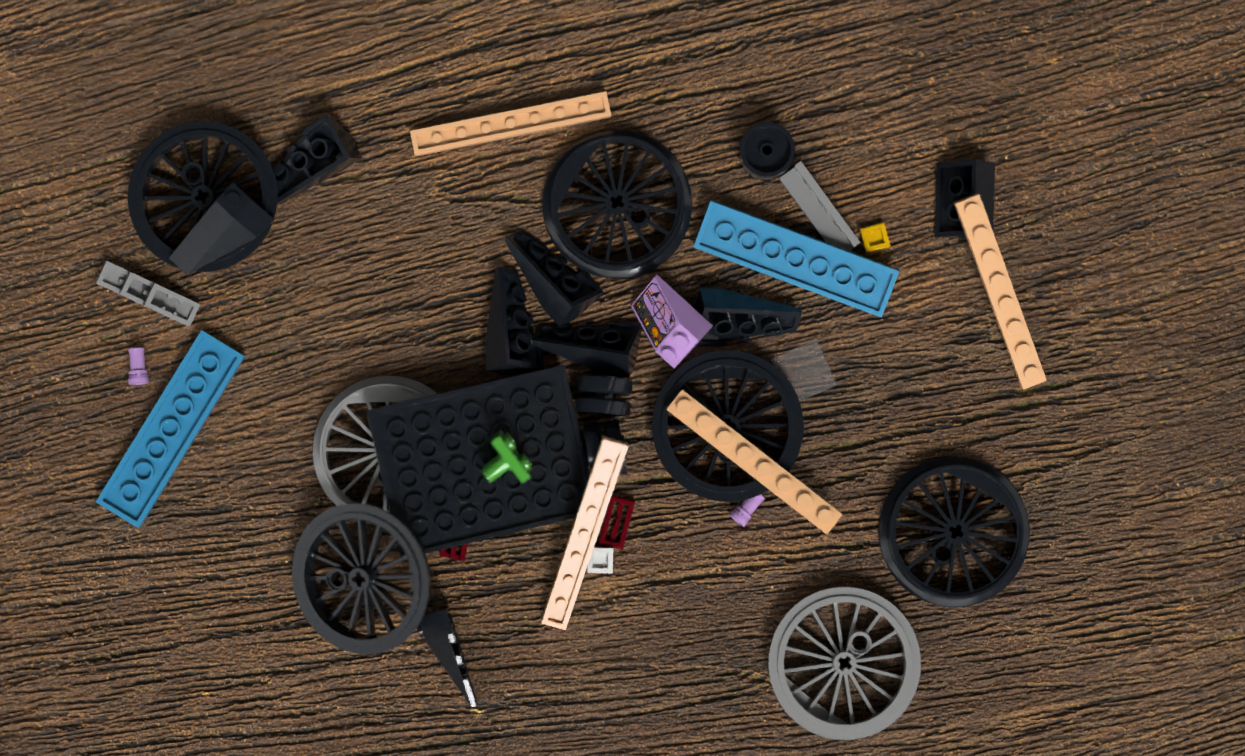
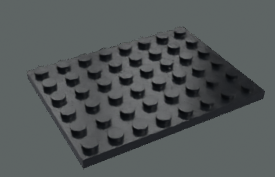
[366,365,590,558]

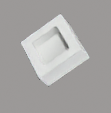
[587,548,613,574]

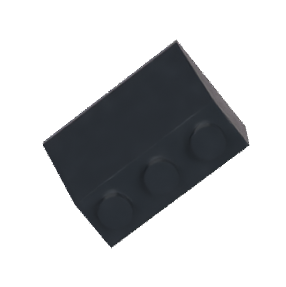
[935,159,995,239]

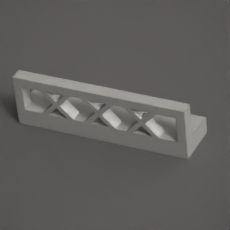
[779,161,860,251]

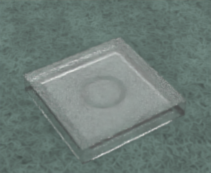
[770,339,837,401]

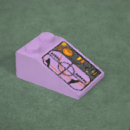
[631,275,713,368]

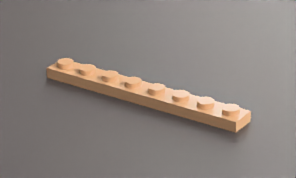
[410,92,611,157]
[954,193,1047,390]
[667,390,843,535]
[541,436,628,630]

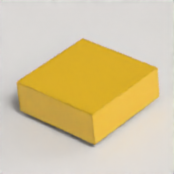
[859,222,891,253]

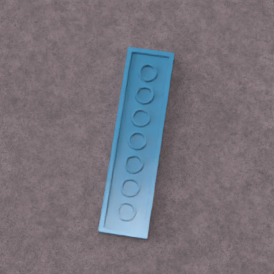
[693,200,900,318]
[96,330,246,528]

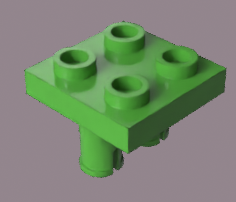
[482,430,532,483]

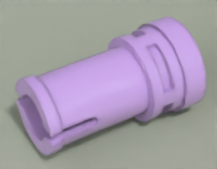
[128,348,149,385]
[729,495,765,527]

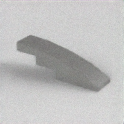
[95,261,200,327]

